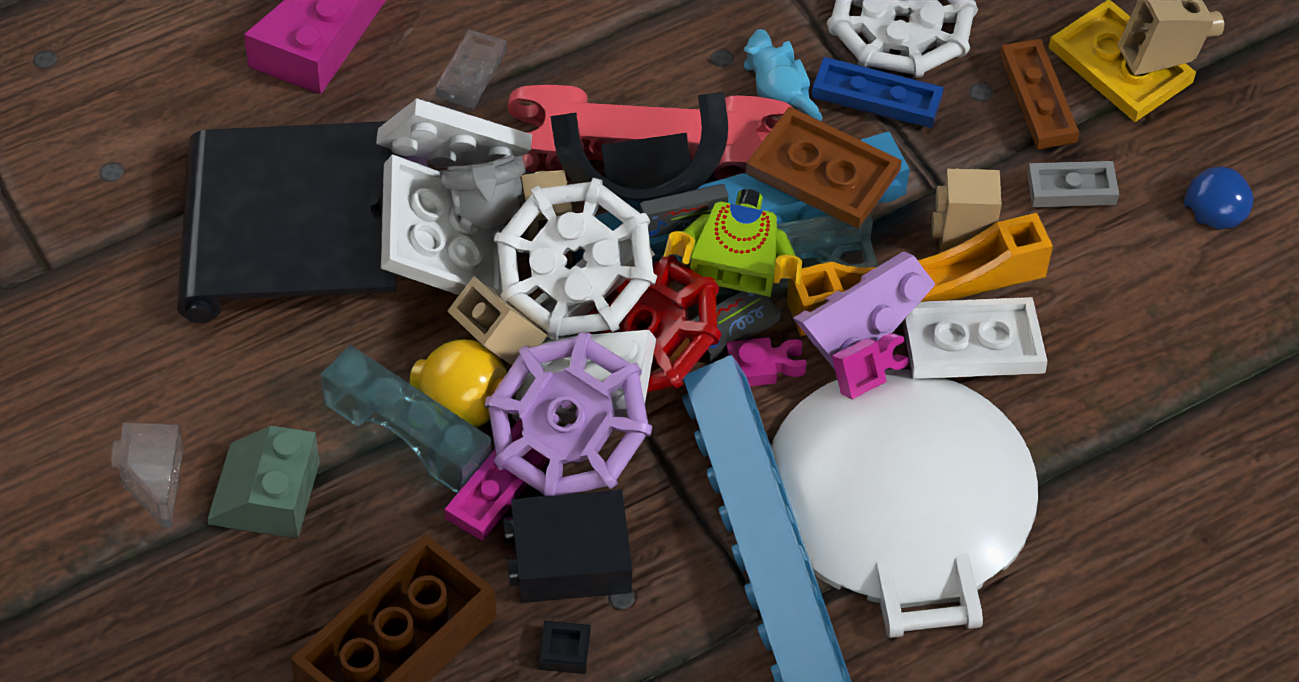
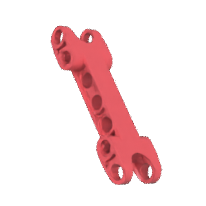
[508,85,793,180]

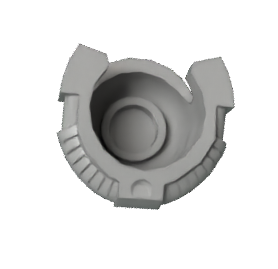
[439,155,526,232]

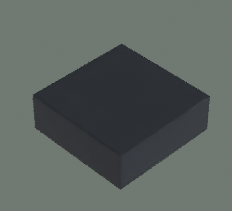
[539,620,591,674]

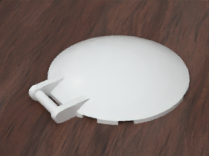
[771,369,1038,638]

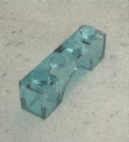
[321,345,492,494]

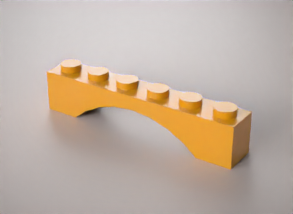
[786,213,1053,337]

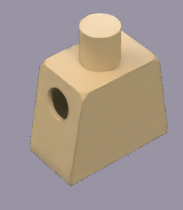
[1118,0,1224,75]

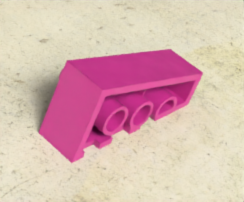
[244,0,386,95]

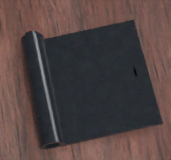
[177,121,399,323]

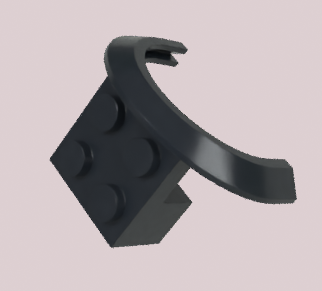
[550,92,728,209]

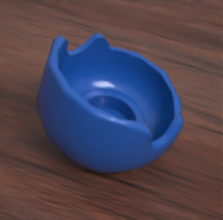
[1184,166,1254,230]

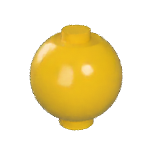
[410,339,507,429]

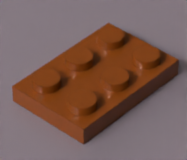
[746,106,902,229]

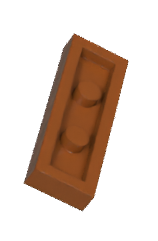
[1000,38,1079,150]

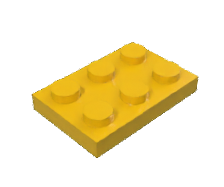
[1048,0,1196,122]

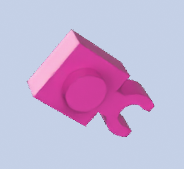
[832,333,909,400]
[726,337,807,386]

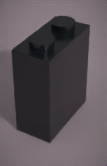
[503,490,632,603]

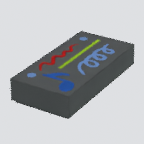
[639,184,729,238]
[690,291,781,362]

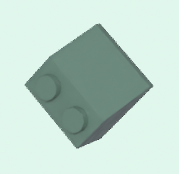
[207,426,320,539]

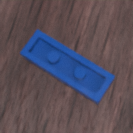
[812,57,944,128]

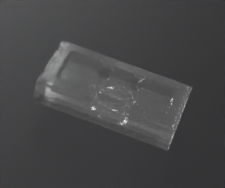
[435,29,507,109]

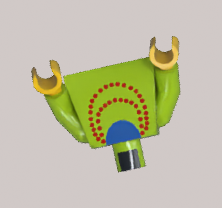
[664,189,802,297]

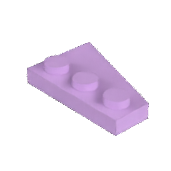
[793,251,936,369]

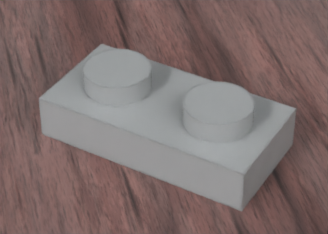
[1027,161,1119,207]

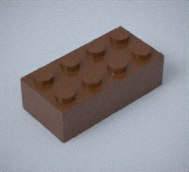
[290,534,496,682]

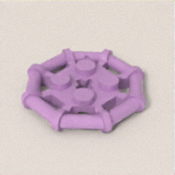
[484,332,652,496]

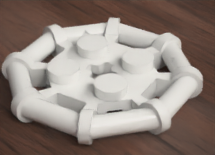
[827,0,978,78]
[493,178,657,340]

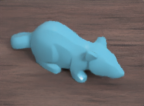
[744,29,823,121]

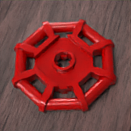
[575,255,722,393]

